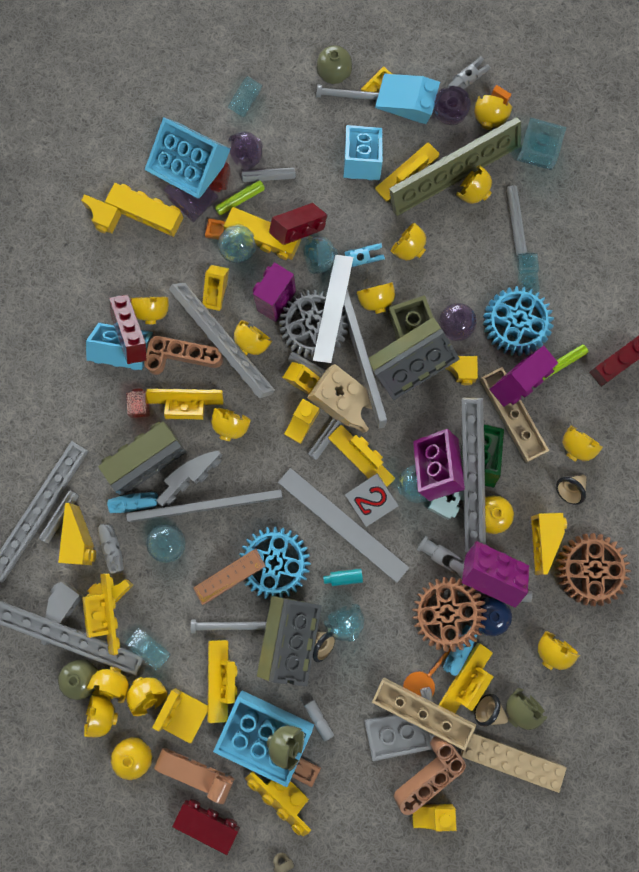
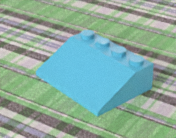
[145,117,230,198]
[213,690,314,787]

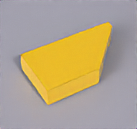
[361,66,392,93]

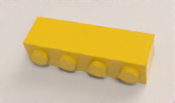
[105,183,183,237]
[223,207,301,260]

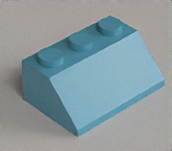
[86,323,153,370]

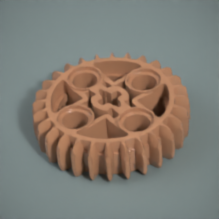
[555,533,631,607]
[412,577,487,652]

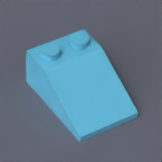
[375,74,440,124]
[343,125,382,180]

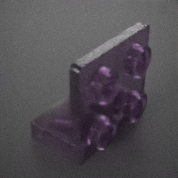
[164,185,218,222]

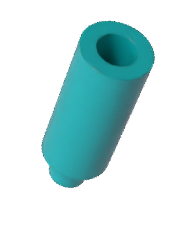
[323,569,363,586]

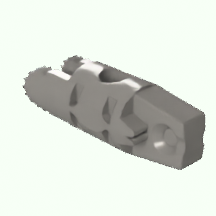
[448,56,491,95]
[98,524,124,574]

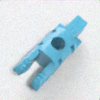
[345,243,385,267]
[107,492,158,513]
[443,625,477,676]

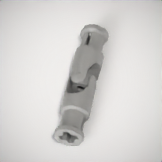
[417,535,464,579]

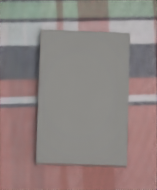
[364,714,432,761]

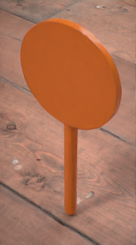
[403,647,451,696]

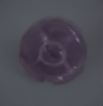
[434,86,471,125]
[228,131,263,171]
[439,303,476,341]

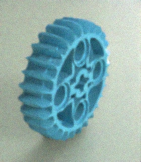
[483,286,554,356]
[239,527,311,599]

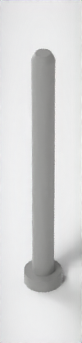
[316,84,379,100]
[191,619,267,634]

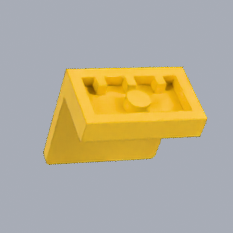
[152,688,208,743]

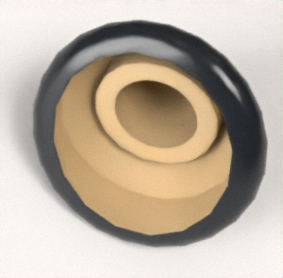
[556,474,586,505]
[313,632,336,663]
[474,694,508,727]

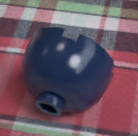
[472,596,512,636]

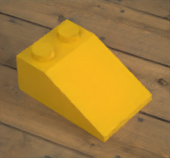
[58,503,96,566]
[531,513,567,575]

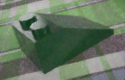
[460,424,504,488]

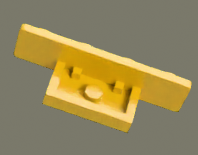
[375,143,440,202]
[146,388,224,420]
[328,425,395,487]
[82,573,120,655]
[208,640,237,723]
[439,643,494,713]
[245,771,311,836]

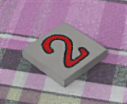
[345,473,399,527]

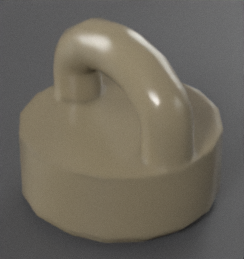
[273,853,295,872]

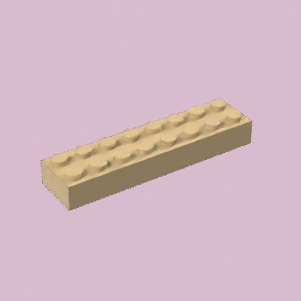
[480,367,549,463]
[372,678,476,751]
[460,733,566,793]

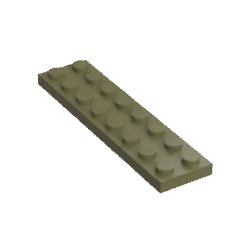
[389,117,521,216]

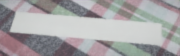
[313,255,353,363]

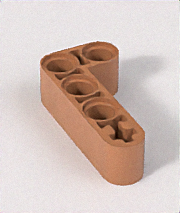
[144,336,223,375]
[394,736,466,815]
[154,748,235,804]

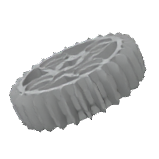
[279,290,348,359]

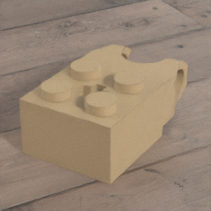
[307,364,373,433]

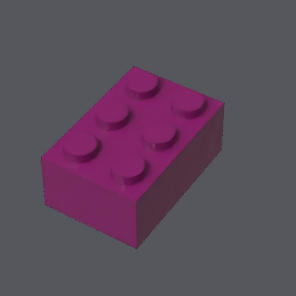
[252,262,296,322]
[489,345,558,407]
[413,429,465,501]
[462,541,529,608]

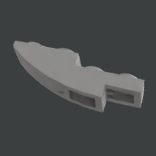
[156,451,222,507]

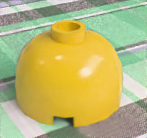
[474,95,512,130]
[456,165,492,204]
[391,223,426,261]
[356,282,395,314]
[131,297,169,324]
[234,320,272,356]
[211,408,251,441]
[562,425,603,462]
[485,495,514,534]
[537,631,580,670]
[87,666,129,703]
[126,677,168,717]
[84,695,118,737]
[111,737,152,780]

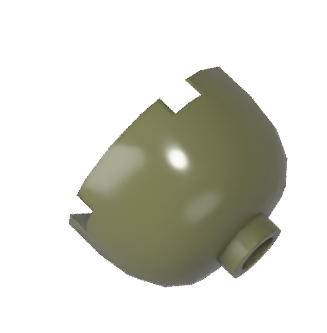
[317,45,352,84]
[58,659,98,700]
[506,688,547,730]
[267,725,305,771]

